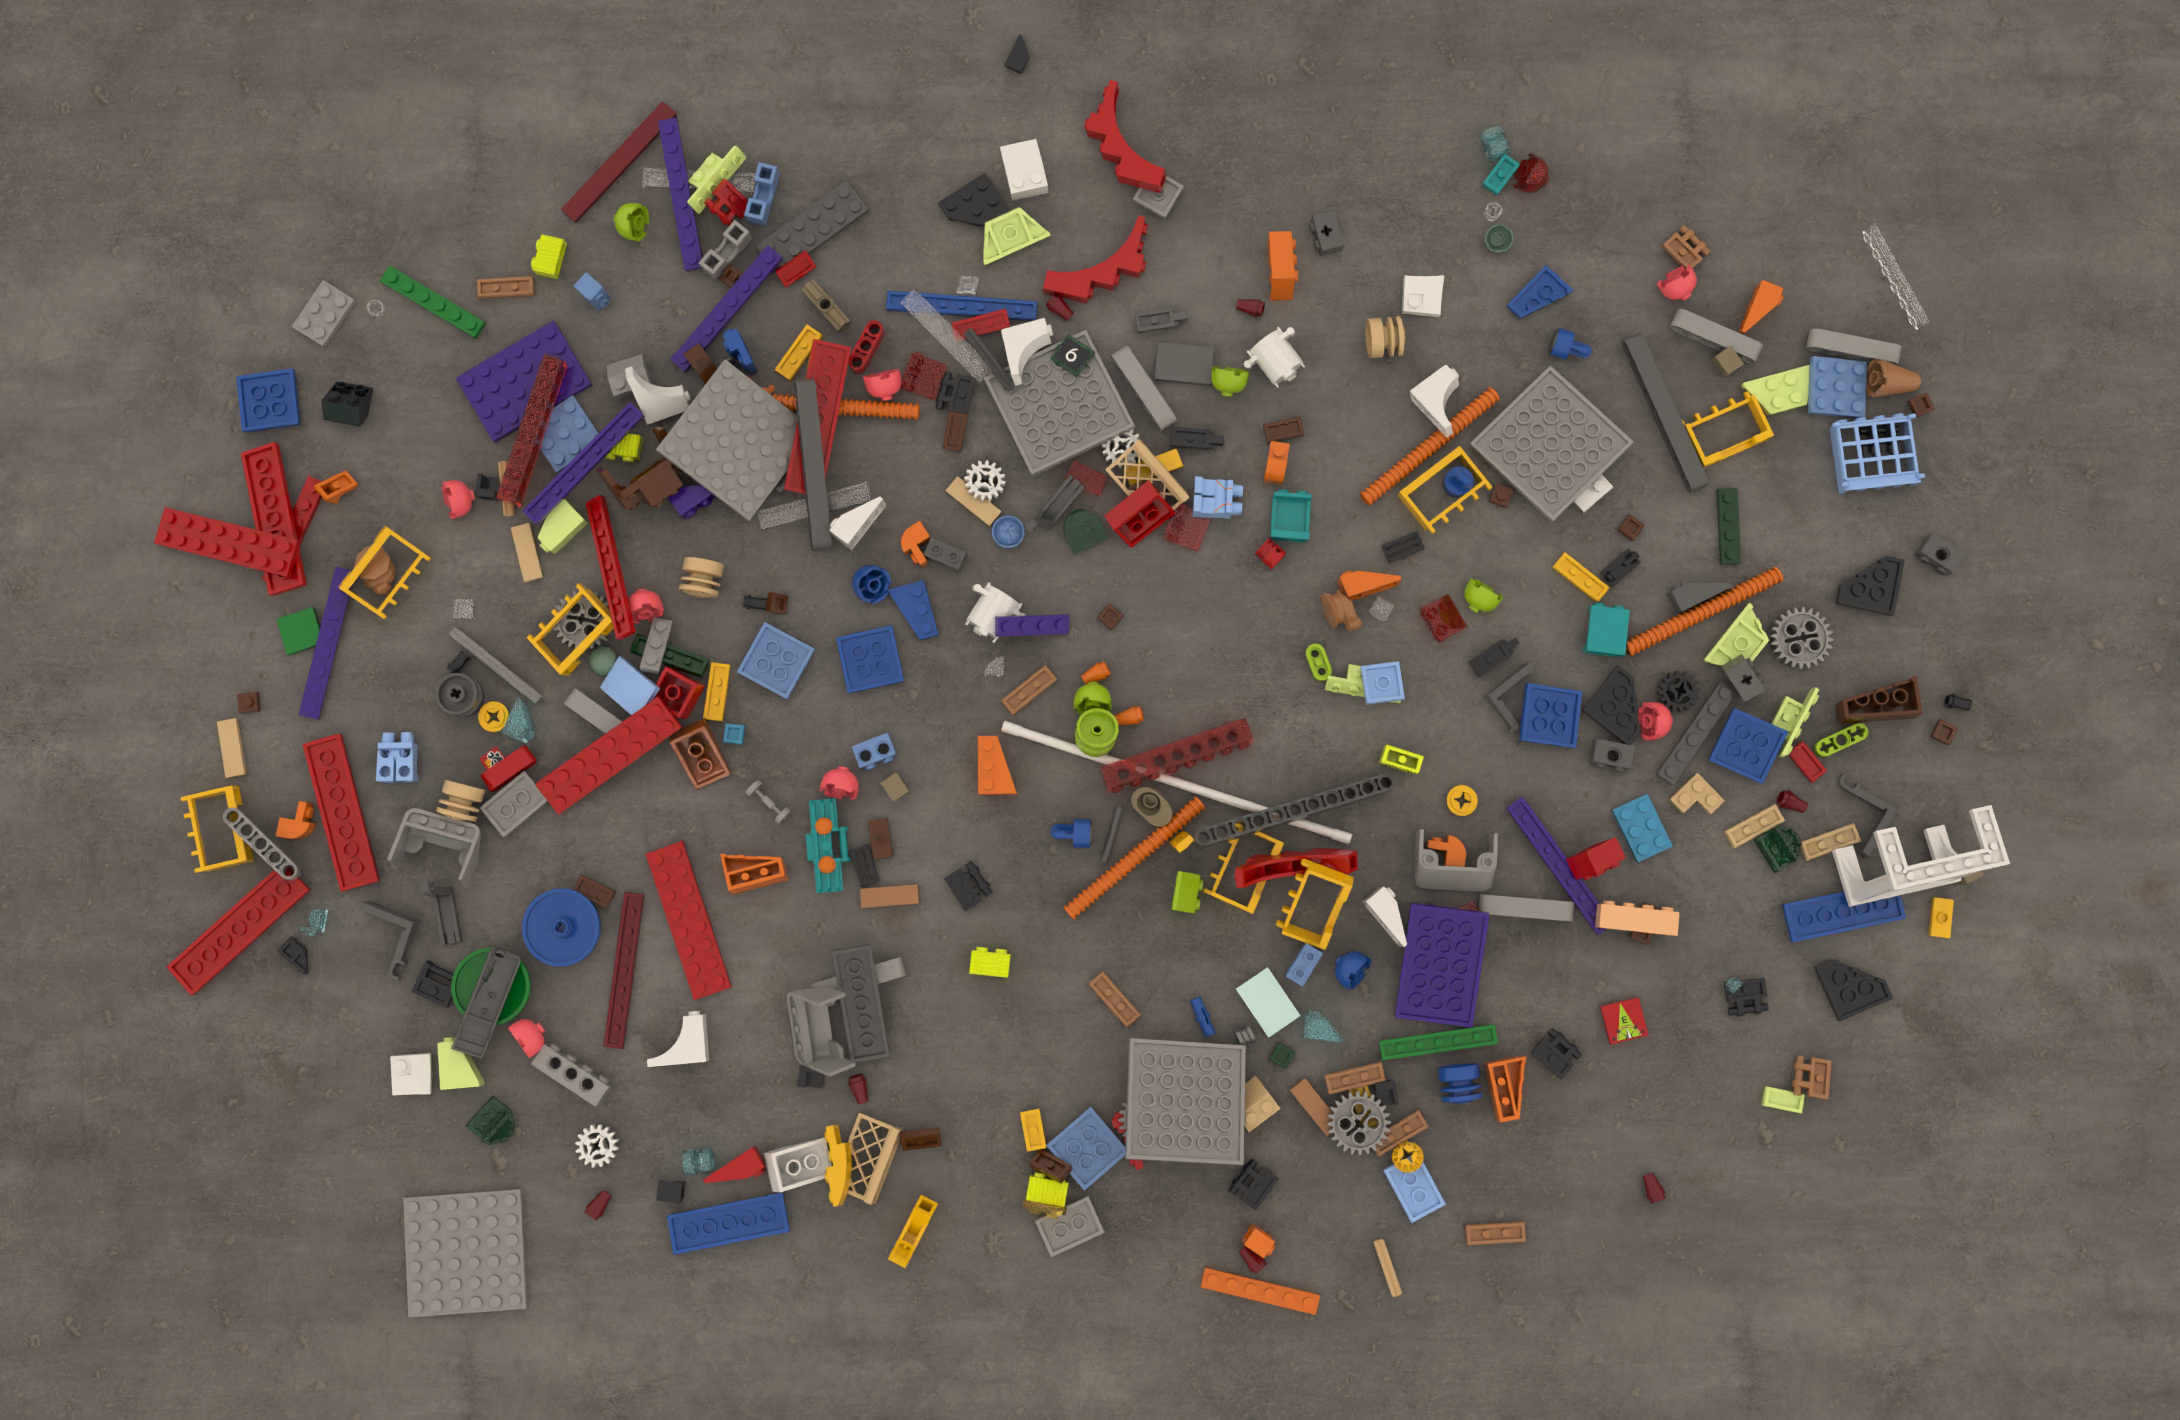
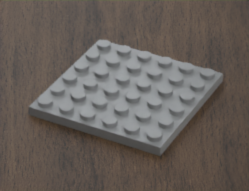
[984,330,1135,477]
[656,360,797,521]
[1469,366,1634,523]
[1125,1038,1246,1165]
[403,1188,528,1318]

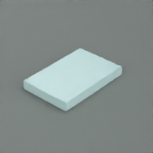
[1236,967,1300,1038]

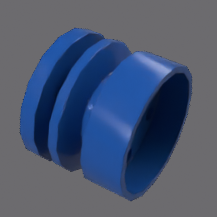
[1437,1063,1483,1104]

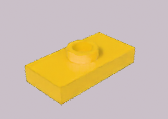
[1169,830,1194,853]
[1928,897,1954,938]

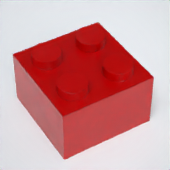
[654,666,705,719]
[1566,837,1626,881]

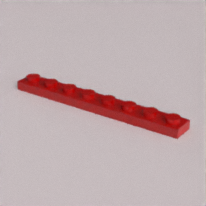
[586,495,636,640]

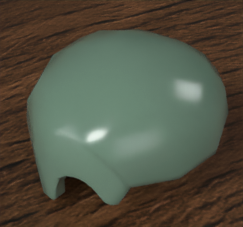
[1484,224,1514,253]
[589,646,618,677]

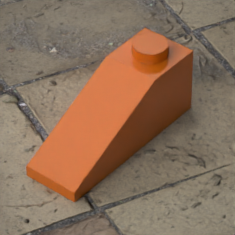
[1738,280,1784,334]
[1338,571,1402,601]

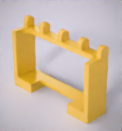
[1682,391,1774,468]
[1397,446,1492,534]
[338,525,431,619]
[527,583,614,676]
[180,785,254,873]
[1203,823,1284,914]
[1276,859,1354,950]

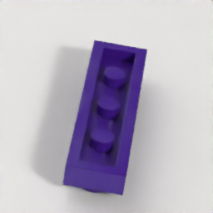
[995,614,1069,637]

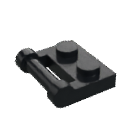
[411,960,454,1008]

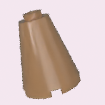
[1866,359,1921,398]

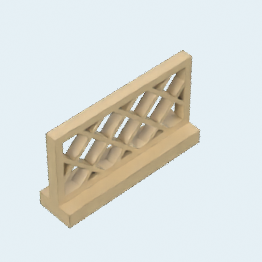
[1105,438,1190,510]
[847,1113,904,1205]

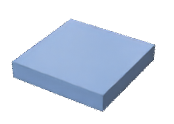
[1360,661,1405,705]

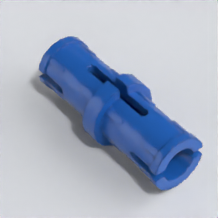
[1189,996,1216,1037]

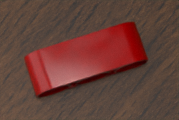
[848,320,884,374]
[480,745,537,793]

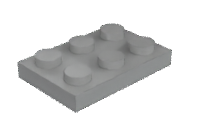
[292,280,356,348]
[480,771,548,838]
[1035,1195,1105,1257]

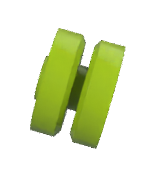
[1074,708,1119,757]

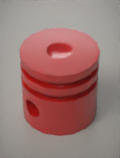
[1255,538,1287,570]

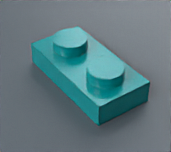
[1482,154,1520,196]

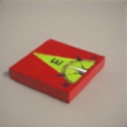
[1599,997,1649,1045]

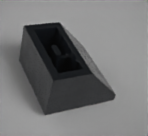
[321,381,373,427]

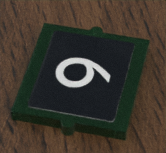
[1050,334,1095,377]

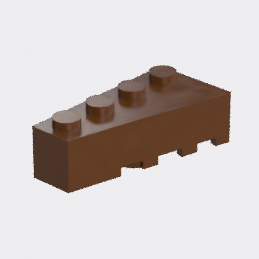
[1835,676,1923,724]

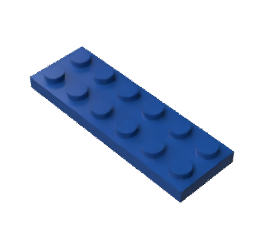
[1782,891,1906,942]
[667,1192,790,1255]

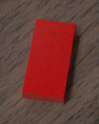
[775,250,817,288]
[1788,741,1827,783]

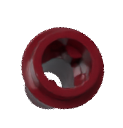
[1046,294,1074,321]
[1236,299,1265,318]
[1777,790,1808,813]
[848,1073,869,1104]
[1643,1173,1666,1204]
[585,1190,612,1220]
[1239,1246,1267,1274]

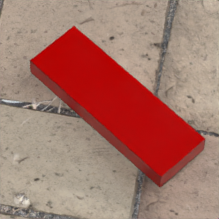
[952,308,1011,341]

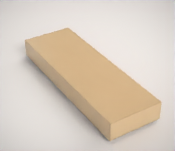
[946,476,1002,527]
[511,523,544,583]
[217,718,247,778]
[1724,804,1785,848]
[1798,823,1861,861]

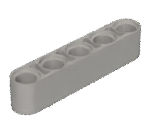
[1670,309,1763,364]
[1806,329,1902,366]
[1110,345,1177,431]
[564,688,622,733]
[223,808,301,881]
[1478,894,1574,922]
[810,957,906,990]

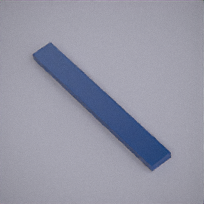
[886,291,1038,321]

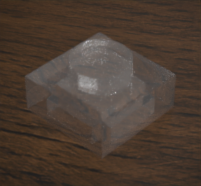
[957,275,980,297]
[1368,596,1395,622]
[453,599,475,619]

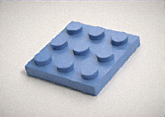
[1808,356,1867,418]
[525,395,599,474]
[737,622,815,700]
[1046,1106,1125,1191]

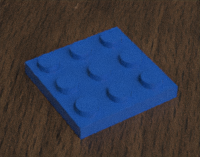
[236,368,301,433]
[836,625,905,694]
[1519,683,1582,749]
[1708,707,1788,784]

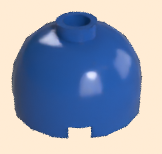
[852,564,891,604]
[1335,951,1372,991]

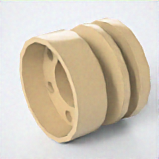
[1365,316,1405,358]
[678,557,724,598]
[436,780,485,822]

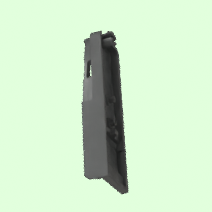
[451,947,521,1059]

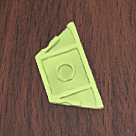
[983,207,1050,265]
[1741,365,1810,416]
[1702,603,1769,666]

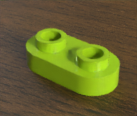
[1305,644,1332,681]

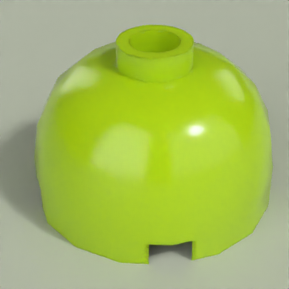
[614,202,649,242]
[1211,366,1249,397]
[1464,577,1504,613]
[1073,682,1112,715]

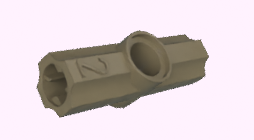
[801,279,851,333]

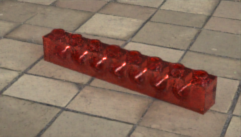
[496,354,568,507]
[1100,717,1254,793]

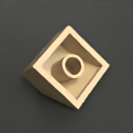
[1244,1075,1280,1132]

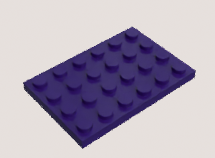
[456,320,592,442]
[1394,903,1490,1027]

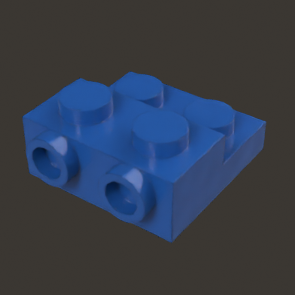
[722,329,758,375]

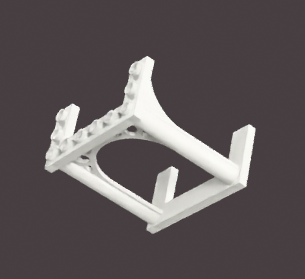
[1832,805,2010,907]

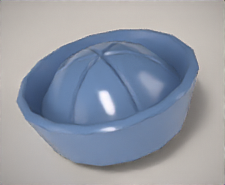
[992,515,1025,548]

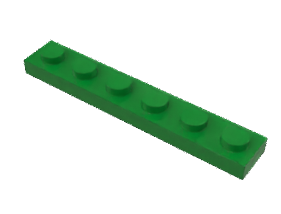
[379,265,486,339]
[1379,1024,1498,1060]

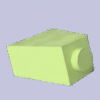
[538,498,588,554]
[437,1037,485,1090]

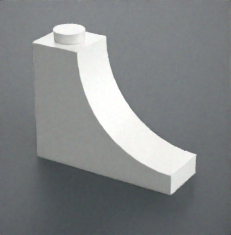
[1001,318,1053,386]
[1410,365,1459,438]
[625,366,692,425]
[647,1011,709,1067]

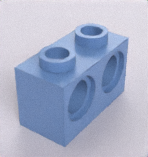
[574,272,611,311]
[851,733,897,771]
[1284,943,1323,987]

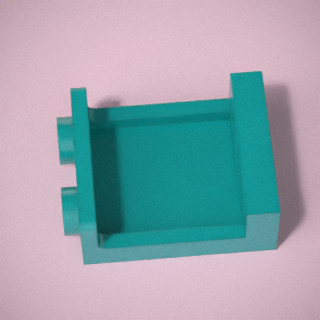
[1270,489,1312,543]
[1583,603,1630,658]

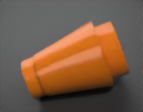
[1081,661,1111,684]
[1115,706,1144,726]

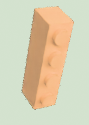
[1595,900,1679,936]

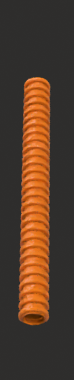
[1360,387,1500,506]
[769,393,920,420]
[1626,567,1783,656]
[1064,796,1205,919]

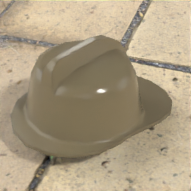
[1131,787,1172,827]

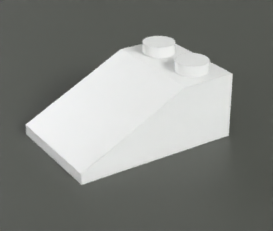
[1000,139,1048,201]
[829,497,886,550]
[1362,886,1407,947]
[764,1137,832,1192]

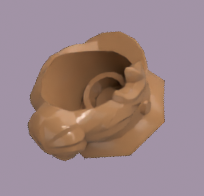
[354,546,396,595]
[1320,589,1362,631]

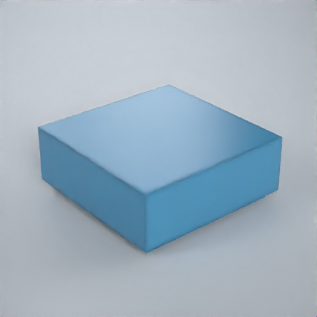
[723,723,745,745]

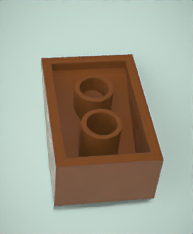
[669,718,731,790]

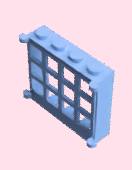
[1829,413,1925,494]

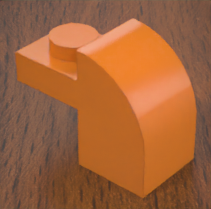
[1263,441,1290,486]
[901,521,931,567]
[276,801,316,839]
[1425,835,1466,867]

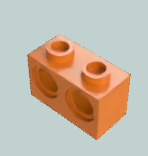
[1242,1223,1275,1258]

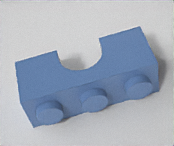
[744,162,780,227]

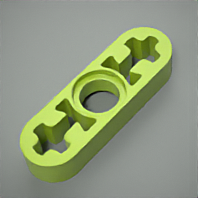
[1813,723,1868,757]

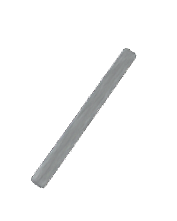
[449,627,542,703]

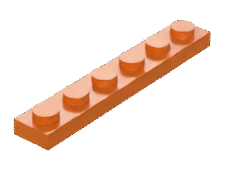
[1200,1267,1320,1315]

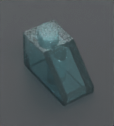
[501,698,535,743]
[1302,1011,1343,1043]

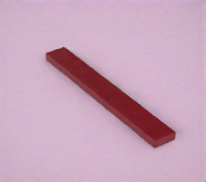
[561,101,677,223]
[603,892,645,1049]

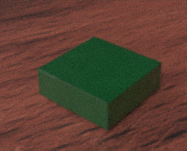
[1269,1042,1295,1069]

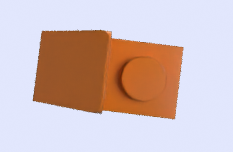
[314,470,358,504]

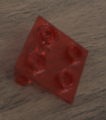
[900,352,947,400]
[1162,504,1211,552]
[1420,594,1467,643]

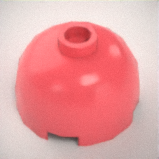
[1657,264,1697,301]
[863,369,902,401]
[442,480,475,519]
[628,589,664,624]
[1637,702,1673,740]
[819,766,859,800]
[508,1019,545,1058]

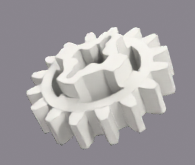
[1102,429,1139,469]
[964,460,1005,502]
[575,1124,619,1167]

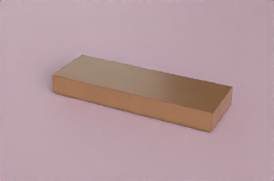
[477,276,535,299]
[1001,665,1058,715]
[860,884,919,908]
[1088,971,1141,1028]
[1324,1061,1386,1094]
[1290,1078,1342,1136]
[1375,1109,1429,1156]
[1465,1221,1526,1245]

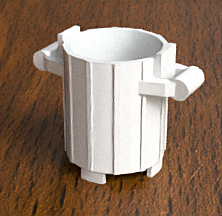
[1244,327,1305,388]
[965,582,1025,643]

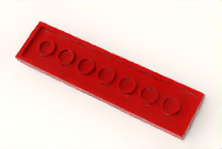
[784,339,851,494]
[241,442,307,596]
[154,507,301,578]
[535,696,682,815]
[302,733,380,892]
[646,841,732,1000]
[166,867,311,996]

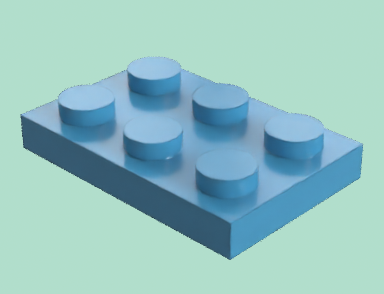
[1611,794,1673,863]

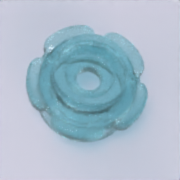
[1725,976,1743,994]

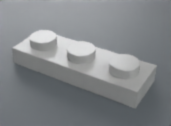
[640,617,673,674]

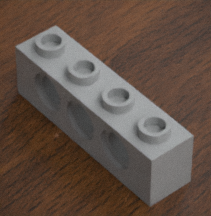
[531,1043,613,1107]

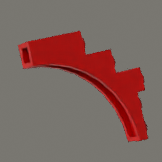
[1084,80,1167,193]
[1043,216,1148,304]
[1234,848,1358,888]

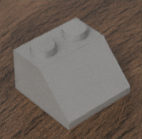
[606,354,653,401]

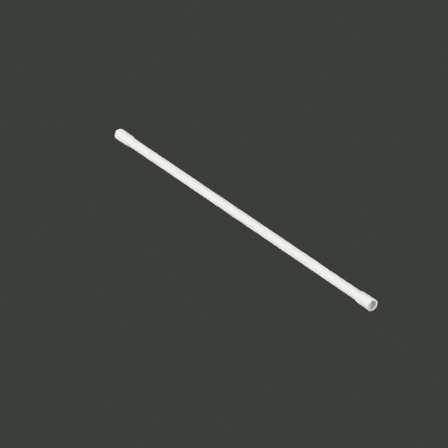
[1001,721,1352,845]

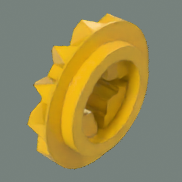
[478,701,510,732]
[1446,785,1478,816]
[1392,1141,1424,1173]

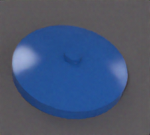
[522,888,601,966]

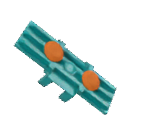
[805,798,851,893]

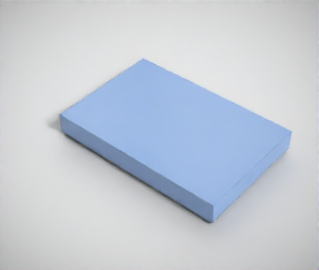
[600,656,660,715]
[1383,1153,1446,1223]

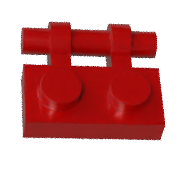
[704,179,748,226]

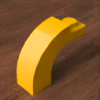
[888,1195,938,1268]

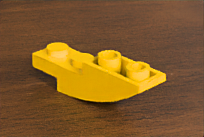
[825,1125,852,1207]

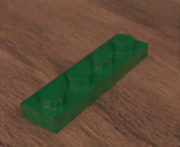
[1716,488,1741,565]
[630,634,709,678]

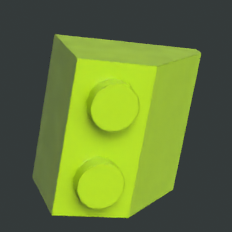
[1171,871,1203,914]

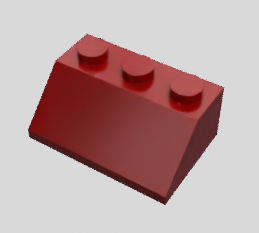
[1104,480,1176,548]

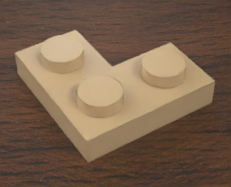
[1668,773,1725,814]

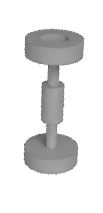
[745,779,792,825]

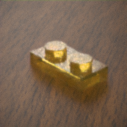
[1023,1199,1067,1219]

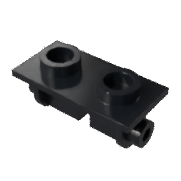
[1600,548,1641,587]

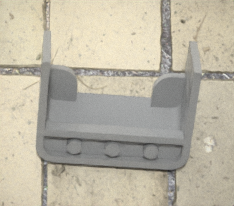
[387,808,481,889]
[1414,830,1498,892]
[787,987,855,1077]

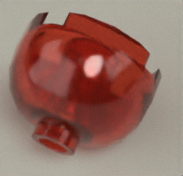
[1513,153,1549,193]

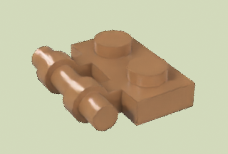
[1661,225,1711,269]
[1792,1055,1831,1100]

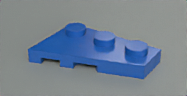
[1506,265,1574,319]
[887,580,939,641]

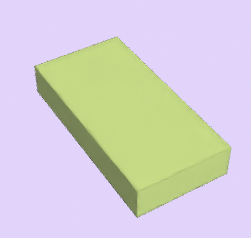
[1761,1086,1805,1114]

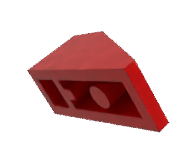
[703,1146,766,1183]

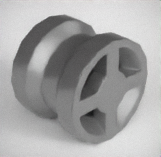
[1234,1024,1256,1046]

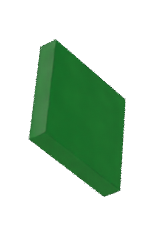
[276,607,320,656]

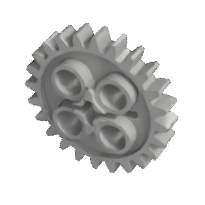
[552,591,613,651]
[1769,607,1834,670]
[1326,1090,1391,1155]

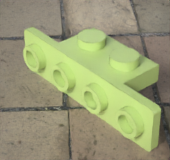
[687,146,746,214]
[1325,664,1401,703]
[1771,687,1819,758]

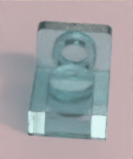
[299,909,328,936]

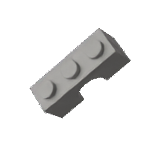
[699,220,753,281]

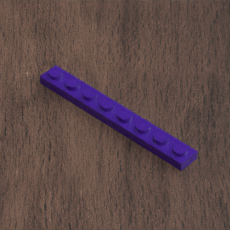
[658,118,703,271]
[670,245,783,373]
[522,402,645,525]
[298,567,352,720]
[1506,797,1606,935]

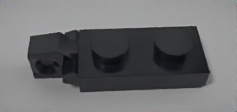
[1171,427,1224,450]
[1468,637,1520,678]

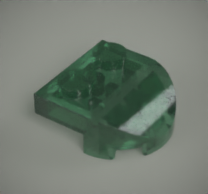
[1063,509,1108,555]
[1754,825,1802,873]
[466,1095,515,1145]

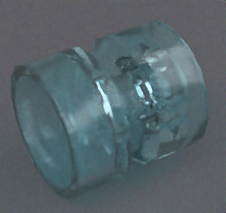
[1479,125,1512,161]
[682,1147,715,1176]

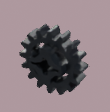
[1656,670,1700,713]

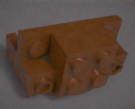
[596,426,684,510]

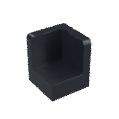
[475,473,501,501]
[797,1066,824,1088]
[1373,1079,1399,1106]
[656,1181,686,1203]

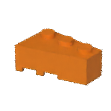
[1268,231,1298,301]
[978,736,1018,795]
[720,854,789,895]
[1484,1055,1526,1123]

